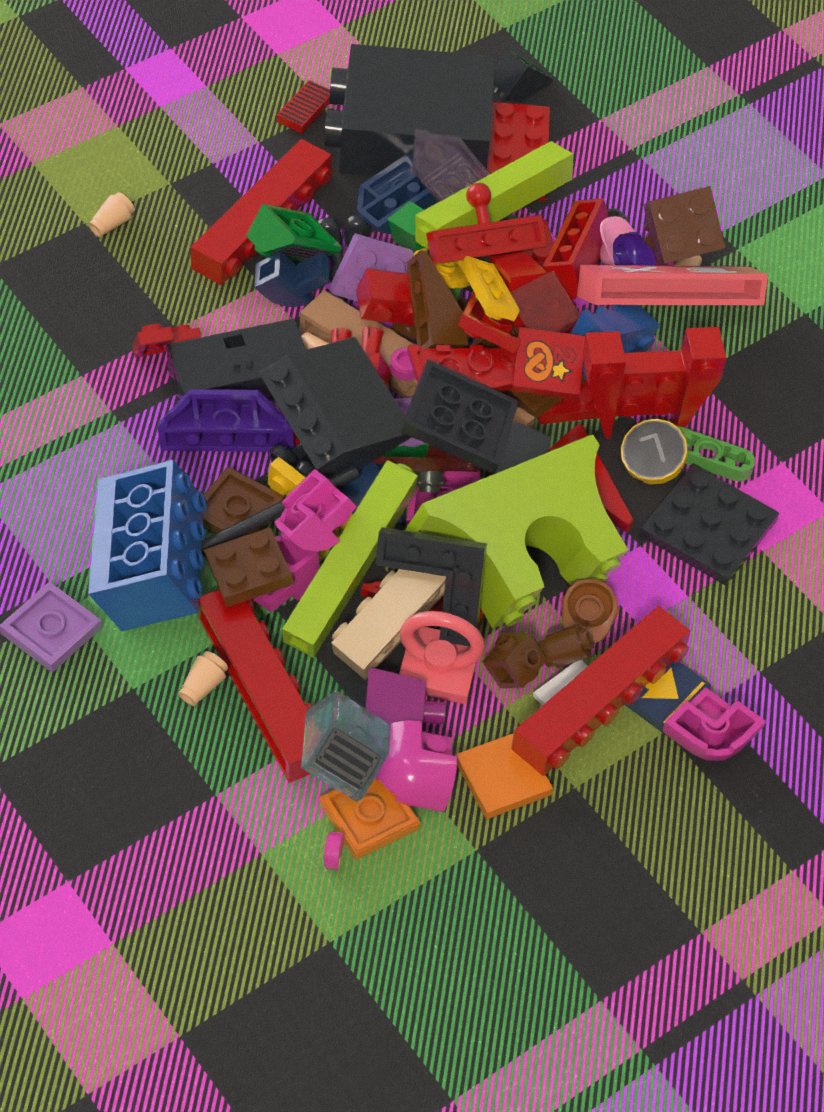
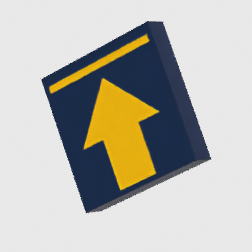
[625,662,711,736]

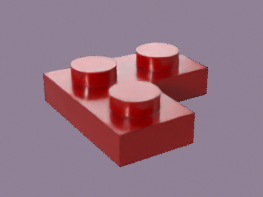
[132,324,201,358]

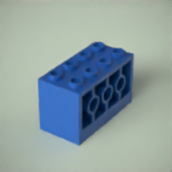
[88,460,207,631]

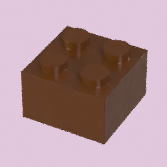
[643,186,726,266]

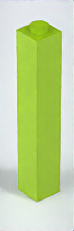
[415,141,573,250]
[282,460,418,658]

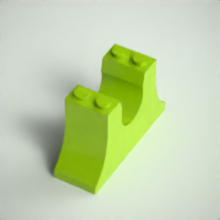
[404,434,629,628]

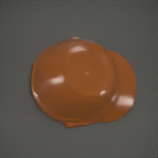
[561,579,620,643]

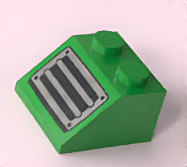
[246,204,342,262]

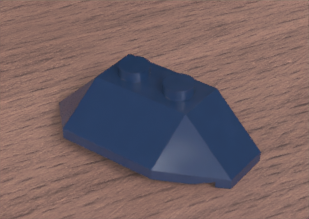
[357,148,470,235]

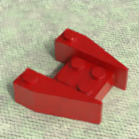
[582,327,726,438]

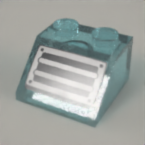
[301,690,390,802]

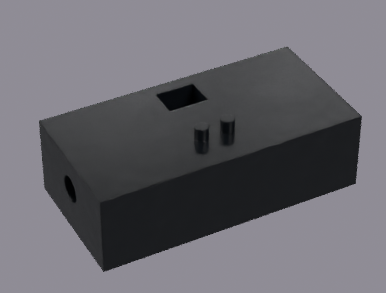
[167,319,306,401]

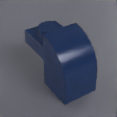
[254,251,329,307]

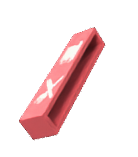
[577,265,768,305]

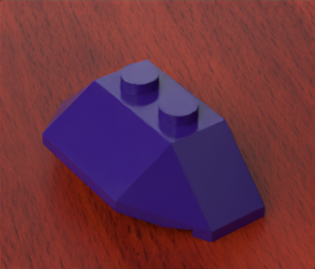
[157,389,295,452]

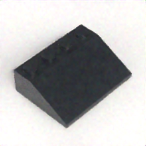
[259,337,412,478]

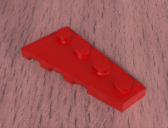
[407,345,516,392]

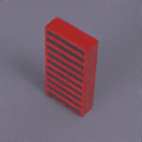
[277,80,330,134]

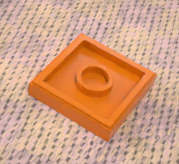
[455,733,553,819]
[319,771,421,860]

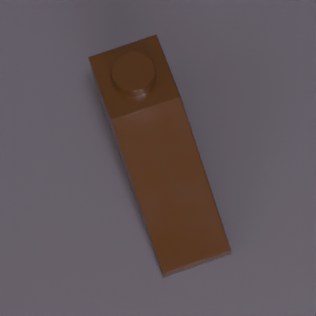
[406,250,469,348]

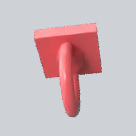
[399,611,485,704]

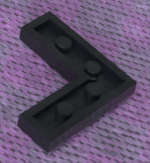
[376,527,487,647]

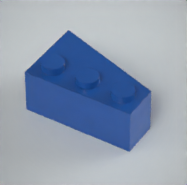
[570,305,660,380]

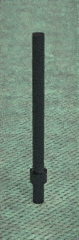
[202,465,360,559]

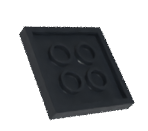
[400,359,519,474]
[639,464,779,586]

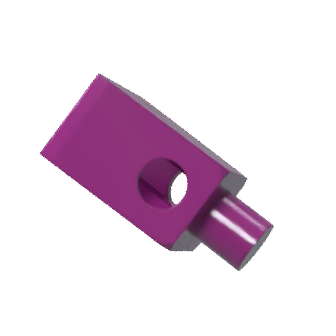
[362,668,446,746]

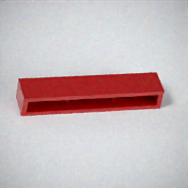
[191,139,333,286]
[198,590,328,783]
[511,605,691,776]

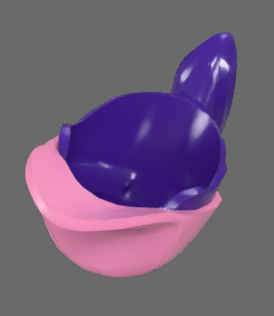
[600,216,656,266]

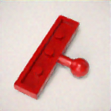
[426,183,548,265]

